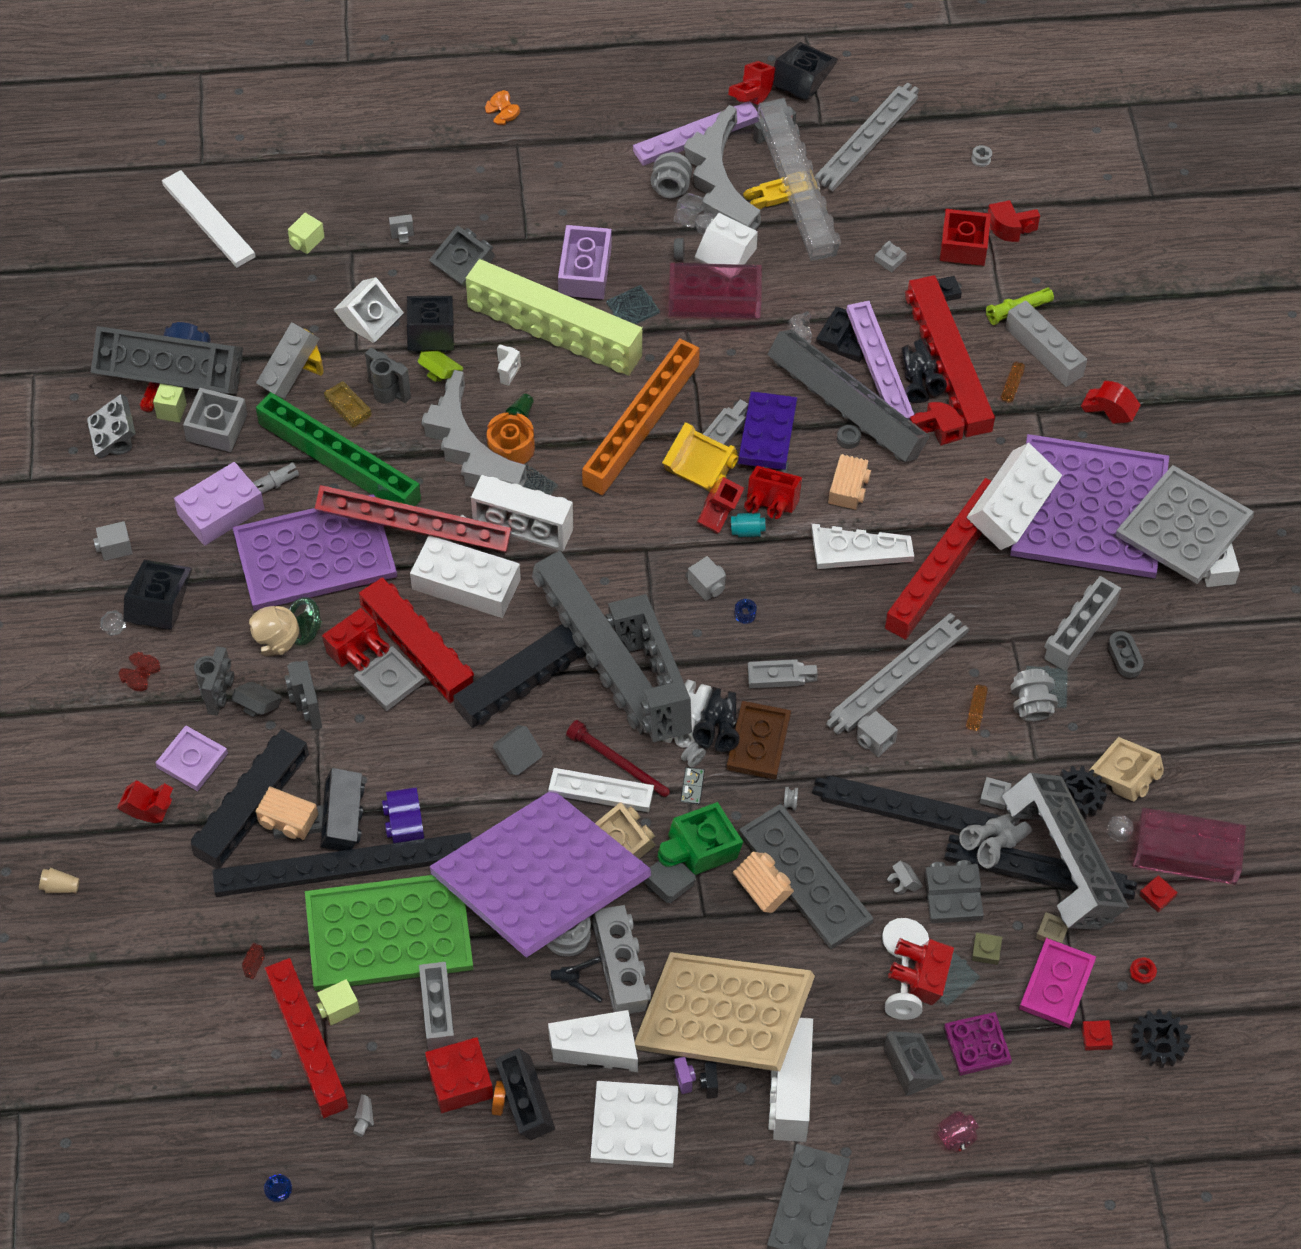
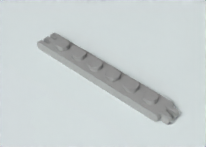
[814,83,919,191]
[826,613,969,735]

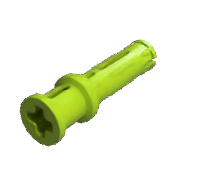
[986,287,1054,325]

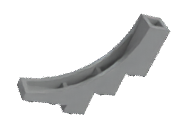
[684,105,761,230]
[422,370,527,488]

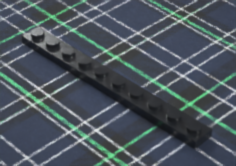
[212,832,472,897]

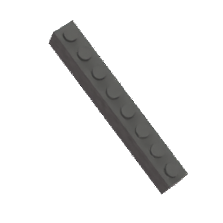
[767,329,930,462]
[532,550,653,734]

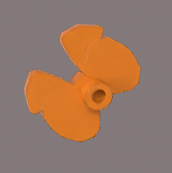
[485,90,520,125]

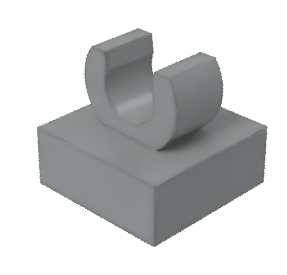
[389,214,414,244]
[874,241,907,272]
[887,860,923,894]

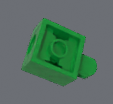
[657,802,743,875]

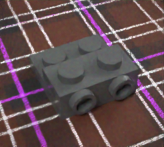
[429,225,495,287]
[284,660,322,730]
[924,860,984,923]

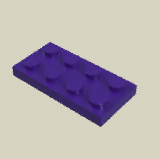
[738,391,797,470]

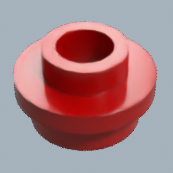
[1130,957,1157,984]

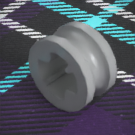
[971,145,992,167]
[681,742,706,768]
[784,787,798,811]

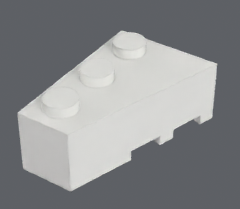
[548,1010,638,1072]

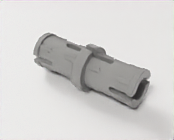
[252,463,299,494]

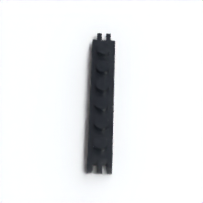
[812,776,1000,840]
[944,834,1137,899]

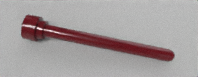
[566,719,670,797]

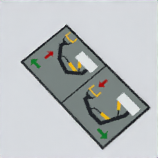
[680,767,705,804]

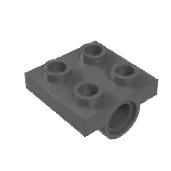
[365,348,411,404]
[87,394,136,459]
[194,646,234,716]

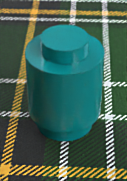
[731,513,766,538]

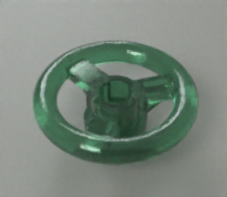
[289,597,321,646]

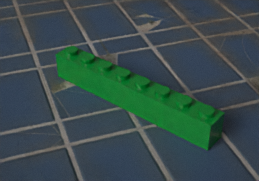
[256,392,421,506]

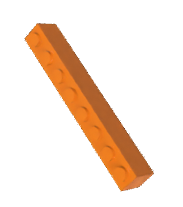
[582,338,700,495]

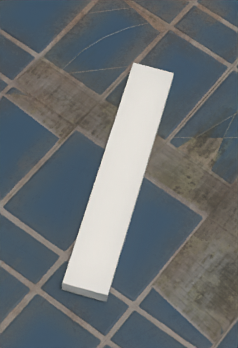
[162,170,255,268]

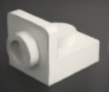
[497,345,521,386]

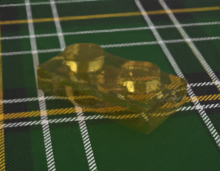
[324,381,372,427]

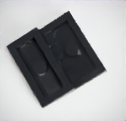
[816,307,864,362]

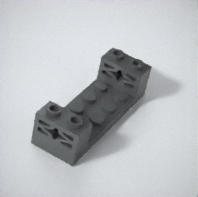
[91,326,243,394]
[605,594,692,742]
[1002,773,1129,930]

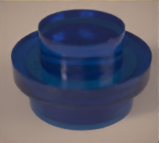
[264,1174,292,1202]

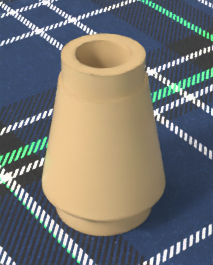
[39,868,80,893]

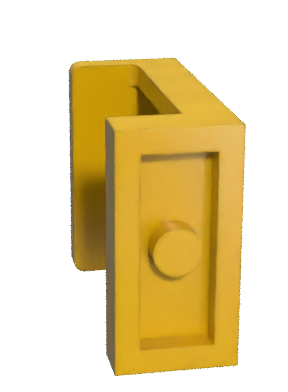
[662,422,738,492]

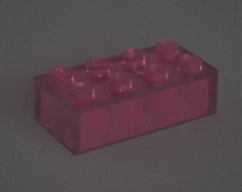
[669,263,762,318]
[1133,807,1246,885]

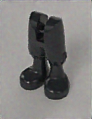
[901,338,947,403]
[693,687,740,752]

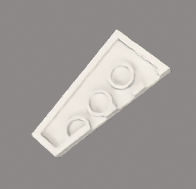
[811,524,914,569]

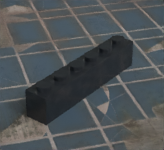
[454,624,587,728]
[191,729,309,869]

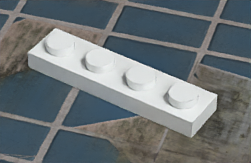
[548,768,654,812]

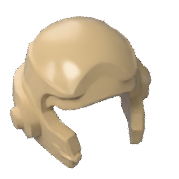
[249,606,299,656]

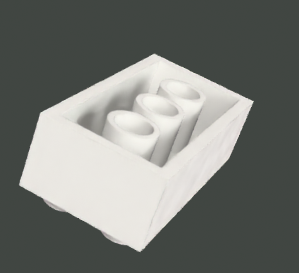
[967,443,1062,550]
[471,475,573,552]
[410,535,521,618]
[768,1018,813,1142]

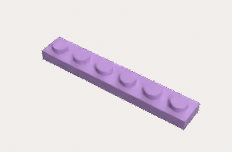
[633,101,760,166]
[846,301,914,419]

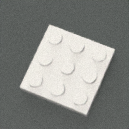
[591,1081,678,1168]

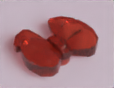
[119,652,161,691]

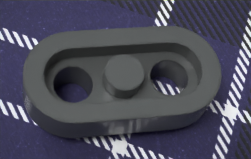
[1108,631,1143,678]

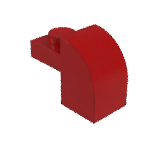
[728,61,775,105]
[988,200,1040,242]
[1081,381,1141,424]
[909,402,965,446]
[696,477,744,534]
[117,780,173,823]

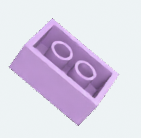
[558,225,612,299]
[174,462,264,546]

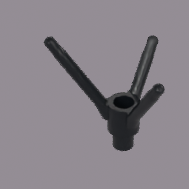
[551,956,602,1002]

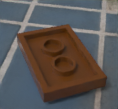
[727,701,791,780]

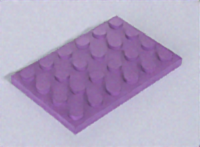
[232,494,397,611]

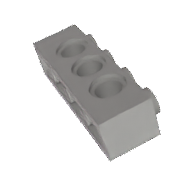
[592,905,651,1014]

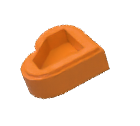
[492,1080,506,1116]

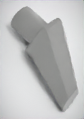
[353,1094,374,1137]

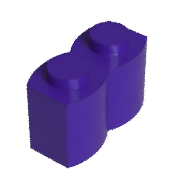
[382,787,424,843]

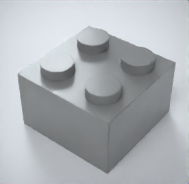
[183,388,247,452]

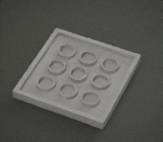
[1116,465,1254,584]

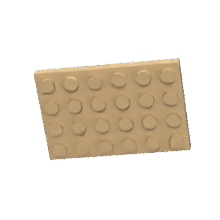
[635,952,815,1072]

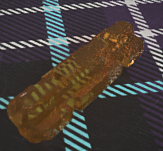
[1001,362,1025,402]
[966,684,988,731]

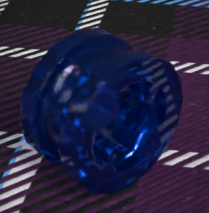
[734,599,757,624]

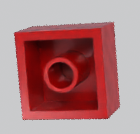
[939,209,991,266]
[425,1037,493,1113]

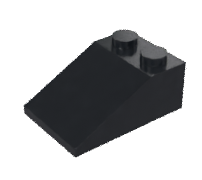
[773,42,838,100]
[407,296,454,352]
[123,560,192,630]

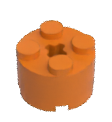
[486,413,535,464]

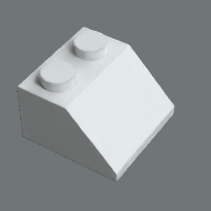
[695,213,758,278]
[334,277,404,343]

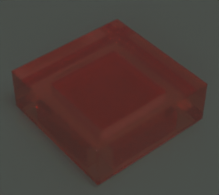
[242,943,265,980]

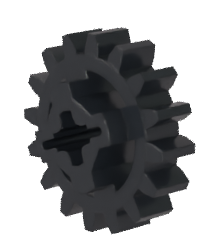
[1056,766,1107,820]
[1130,1009,1191,1068]

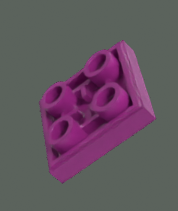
[943,1012,1012,1076]

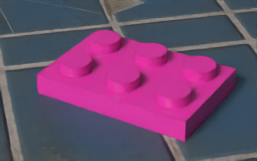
[1019,938,1096,1028]

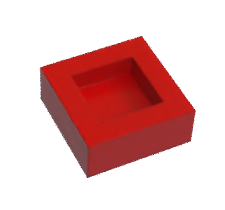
[1139,875,1178,913]
[1081,1020,1113,1051]

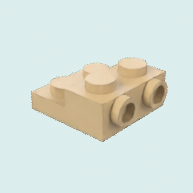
[1089,737,1164,802]
[595,802,656,859]

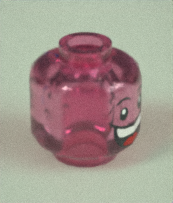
[937,1111,979,1152]

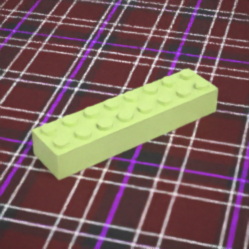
[466,259,642,376]

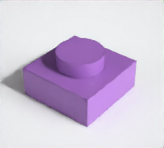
[674,1057,696,1094]

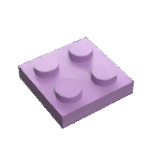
[155,726,228,791]

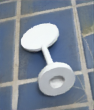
[882,918,929,1020]

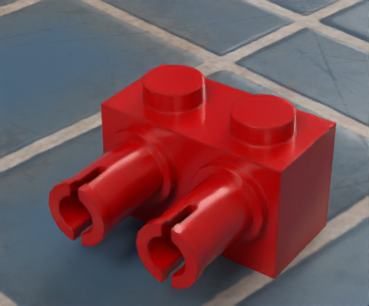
[744,466,802,519]
[322,608,390,671]
[888,938,954,1005]

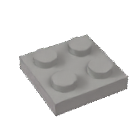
[354,646,425,711]

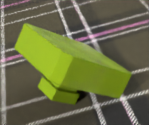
[417,351,463,382]

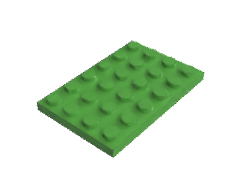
[305,875,474,991]

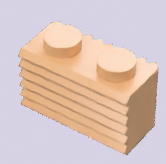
[828,454,871,510]
[256,787,318,840]
[733,852,794,913]

